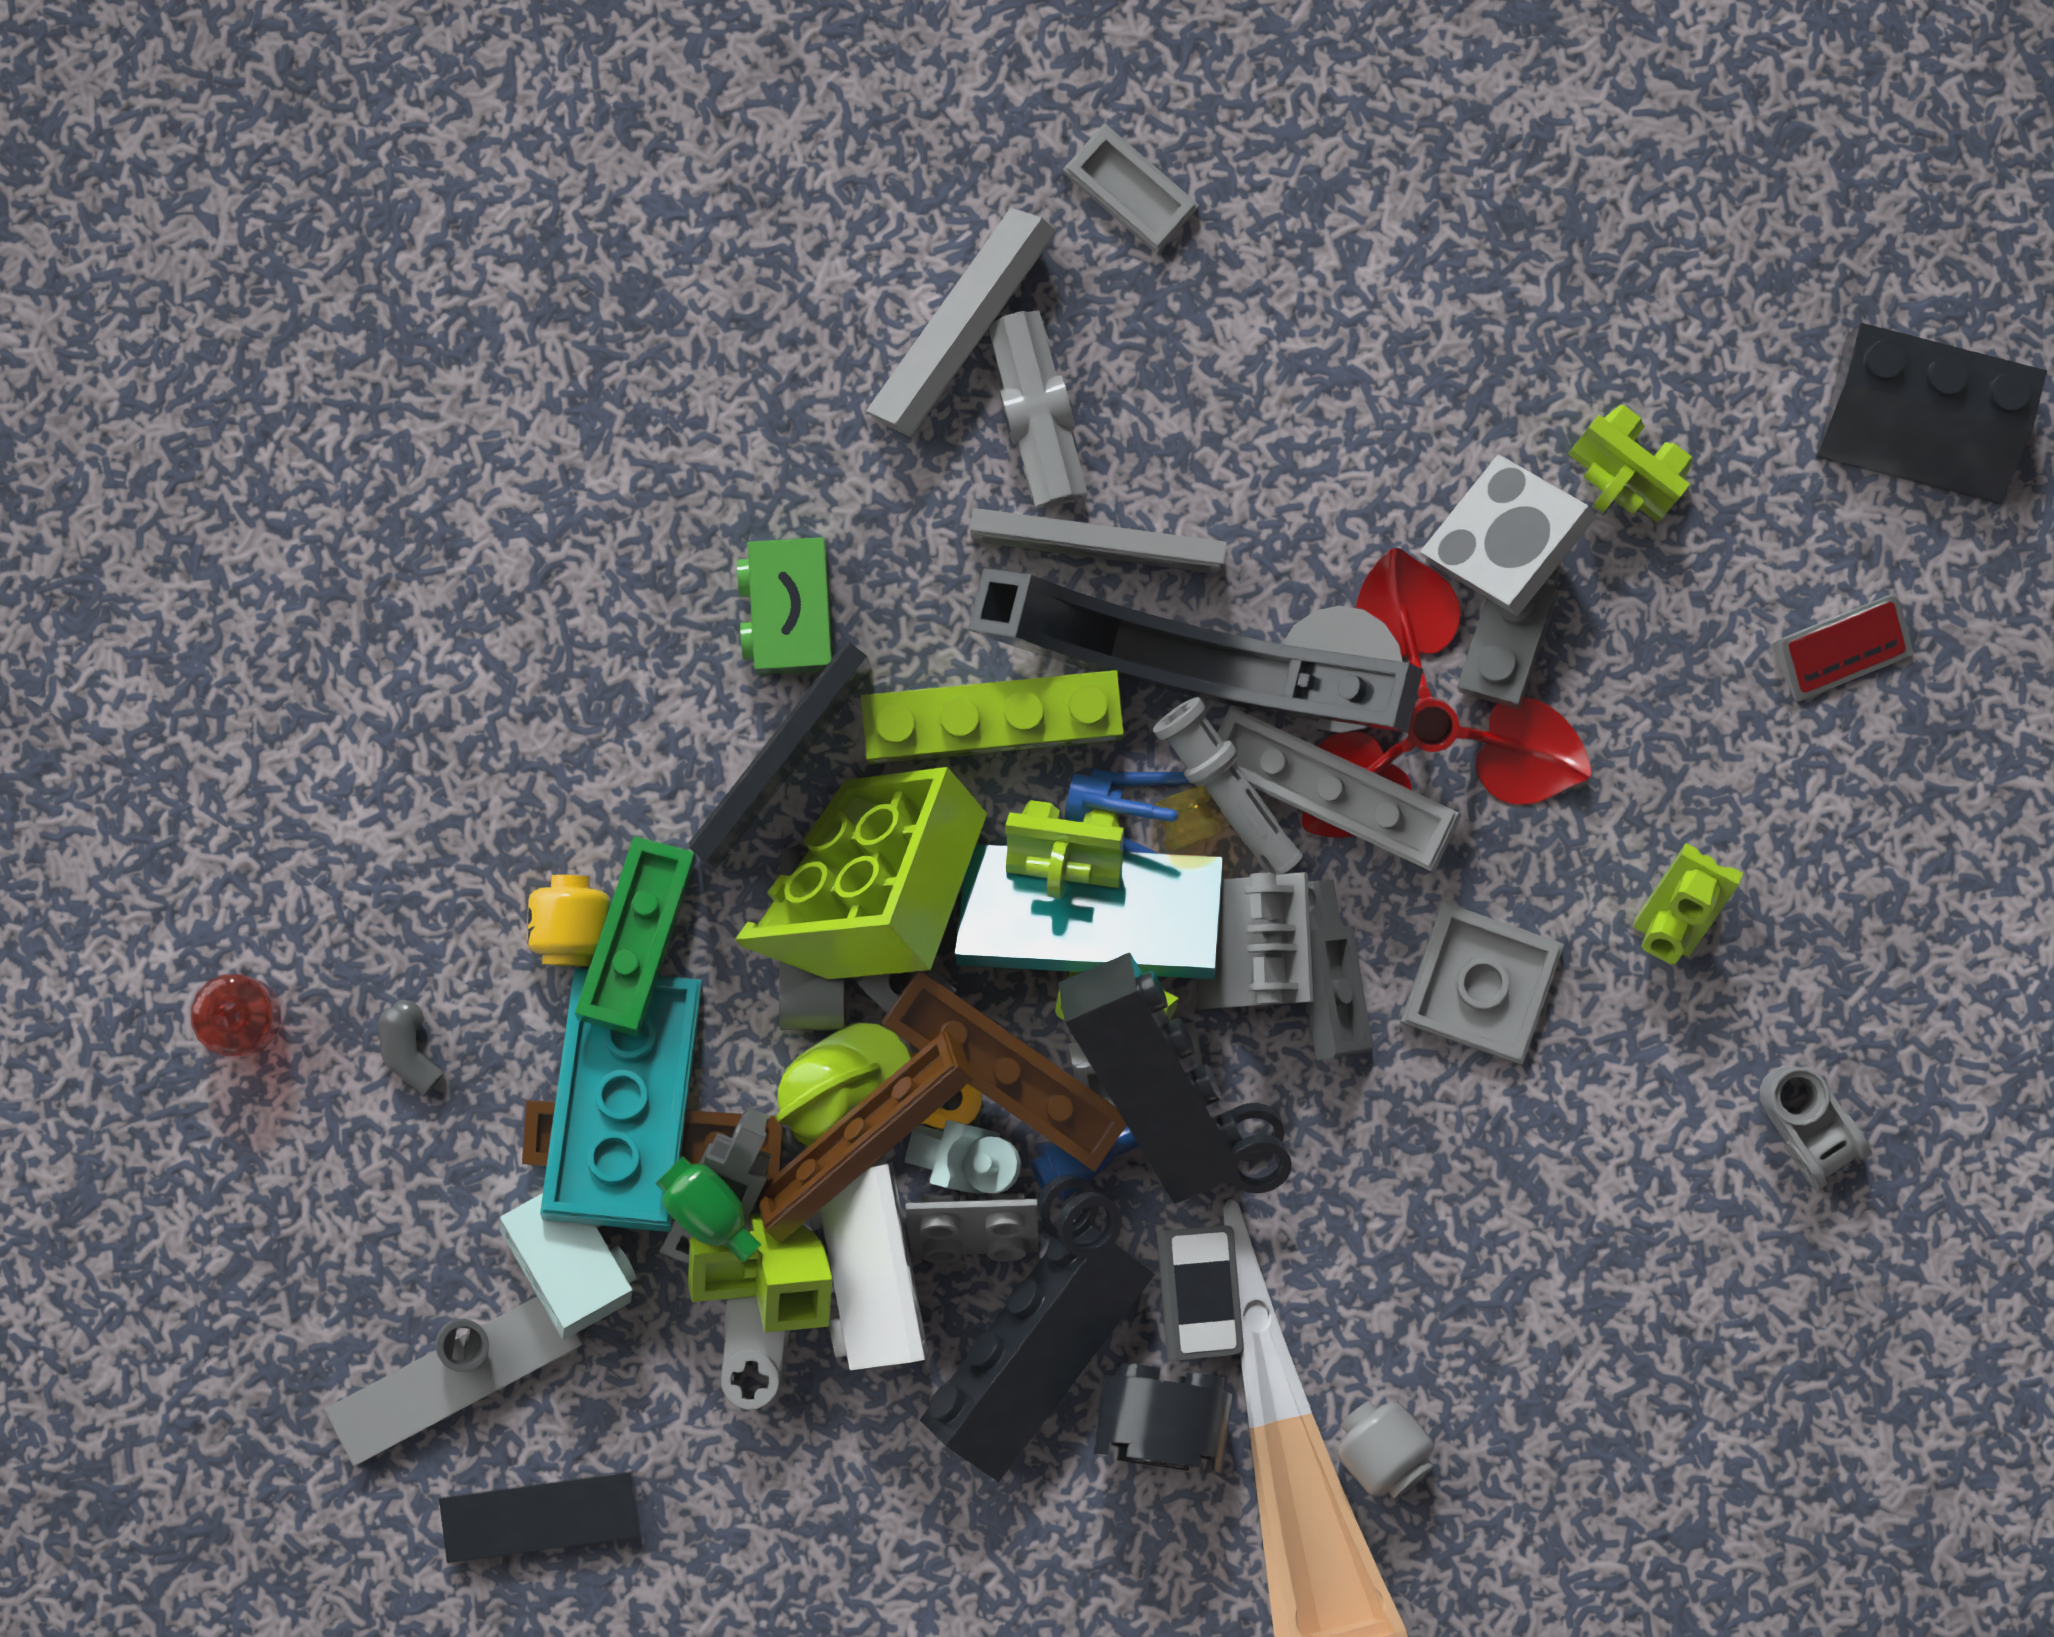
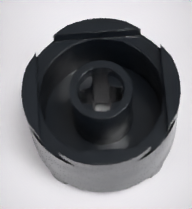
[1093,1363,1233,1473]

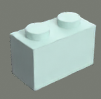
[500,1193,636,1340]

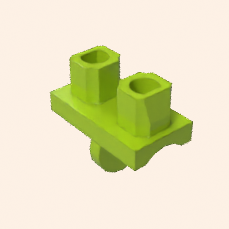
[1568,405,1693,523]
[1005,800,1124,899]
[1633,843,1743,964]

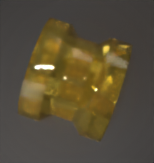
[1152,785,1225,854]

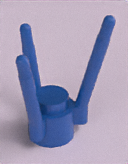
[1064,768,1195,854]

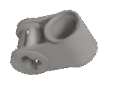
[1760,1066,1873,1191]
[721,1296,791,1410]

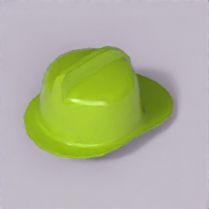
[775,1023,911,1147]

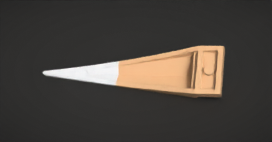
[1223,1199,1408,1637]

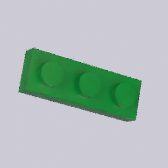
[575,836,697,1037]

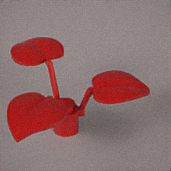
[1302,548,1591,838]

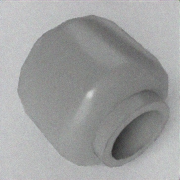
[1337,1401,1434,1500]

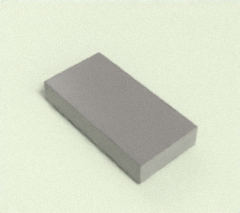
[1063,123,1199,254]

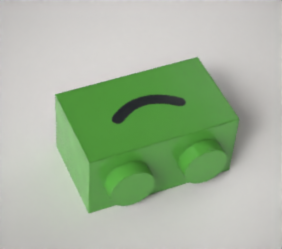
[737,537,833,675]

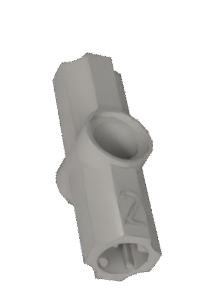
[988,311,1088,510]

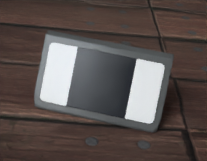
[1157,1225,1244,1361]

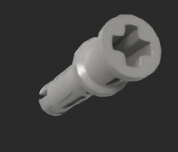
[1153,697,1302,875]

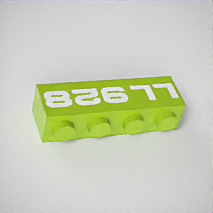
[861,670,1123,765]

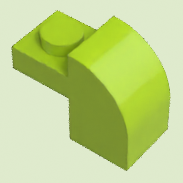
[688,1213,832,1333]

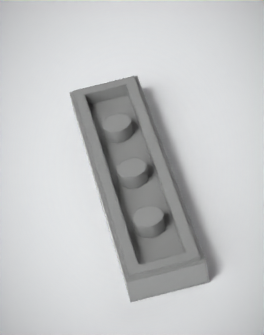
[866,207,1056,436]
[970,508,1227,574]
[1217,706,1462,873]
[324,1296,584,1467]

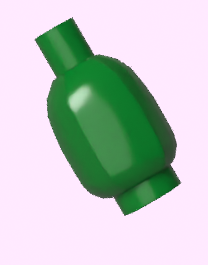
[655,1156,762,1263]

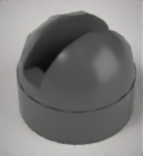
[435,1318,489,1372]

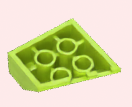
[735,767,987,979]

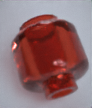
[191,974,281,1057]

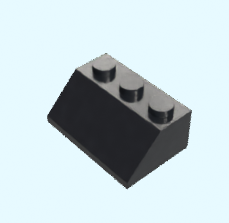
[1816,322,2047,504]

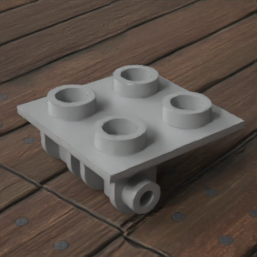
[1198,872,1314,1009]
[906,1193,1039,1264]

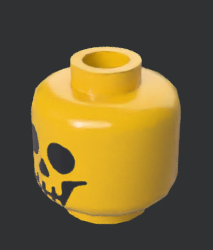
[527,875,611,967]

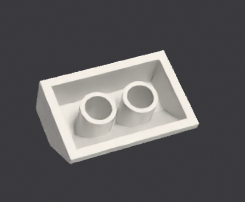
[809,1162,928,1370]

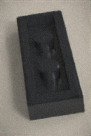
[439,1470,641,1563]

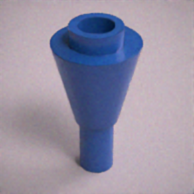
[1030,1126,1139,1202]

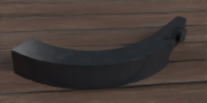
[967,568,1424,733]

